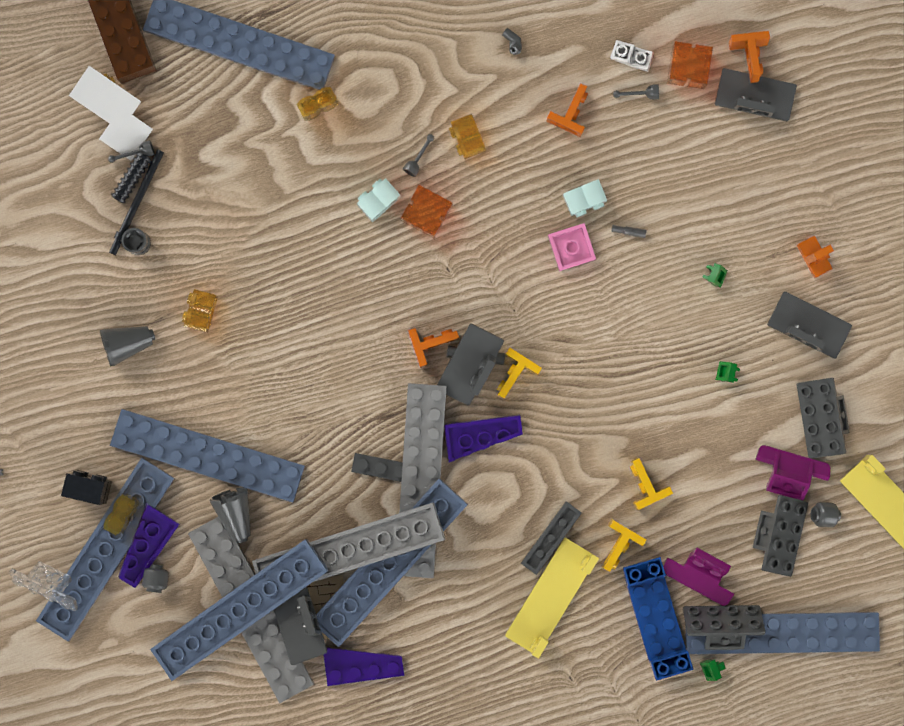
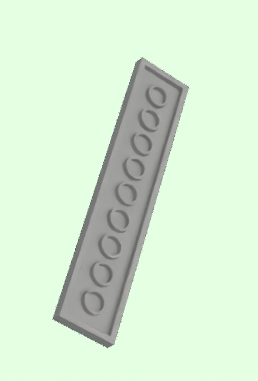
[399,383,447,578]
[252,503,446,582]
[188,517,314,703]

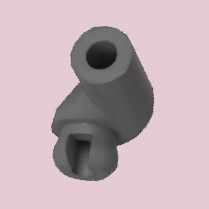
[502,28,522,55]

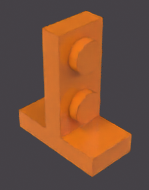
[729,31,770,83]
[546,83,588,137]
[797,235,834,278]
[408,328,459,368]

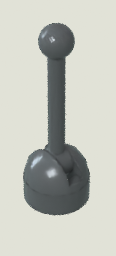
[613,84,659,100]
[403,134,434,177]
[108,140,155,163]

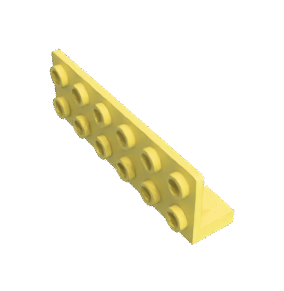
[840,455,904,549]
[505,538,599,659]

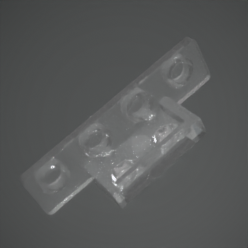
[9,561,78,611]

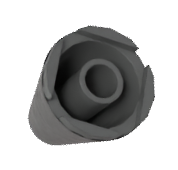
[100,326,155,367]
[210,487,251,543]

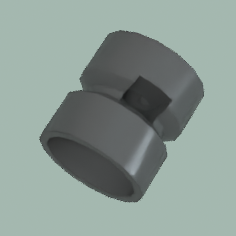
[121,228,151,256]

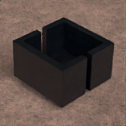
[61,470,112,505]

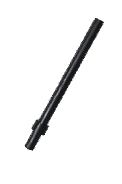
[109,149,164,256]

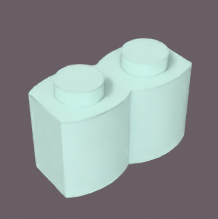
[357,178,401,222]
[563,179,607,218]

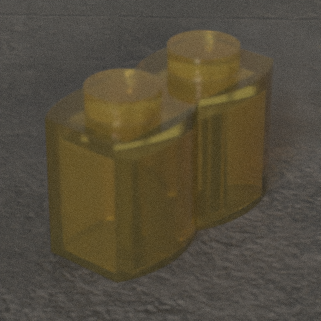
[296,87,338,121]
[449,114,486,159]
[182,289,218,333]
[103,494,139,535]

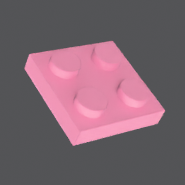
[548,223,596,272]

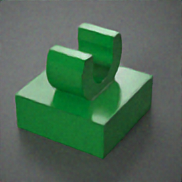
[702,263,728,288]
[715,361,740,383]
[700,660,726,681]

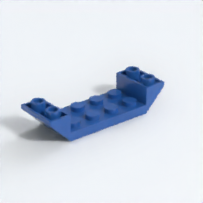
[623,557,693,681]

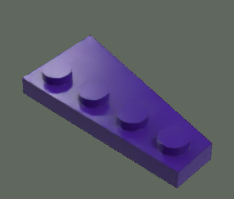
[444,414,523,463]
[118,503,180,588]
[324,647,404,686]

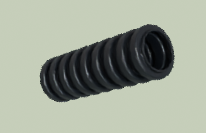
[111,152,152,204]

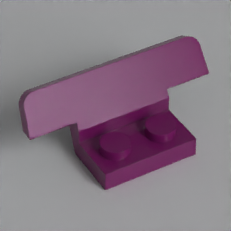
[755,445,831,501]
[663,547,734,606]

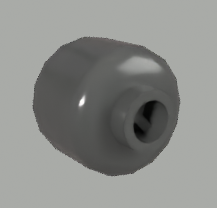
[810,502,841,528]
[142,564,169,593]

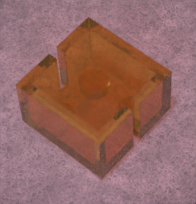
[667,41,713,89]
[401,185,453,239]

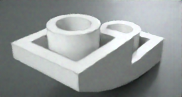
[610,40,654,72]

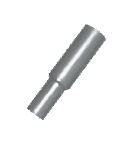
[611,225,647,238]

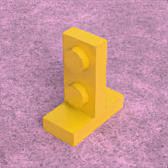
[497,348,542,399]
[630,458,673,510]
[602,519,646,572]

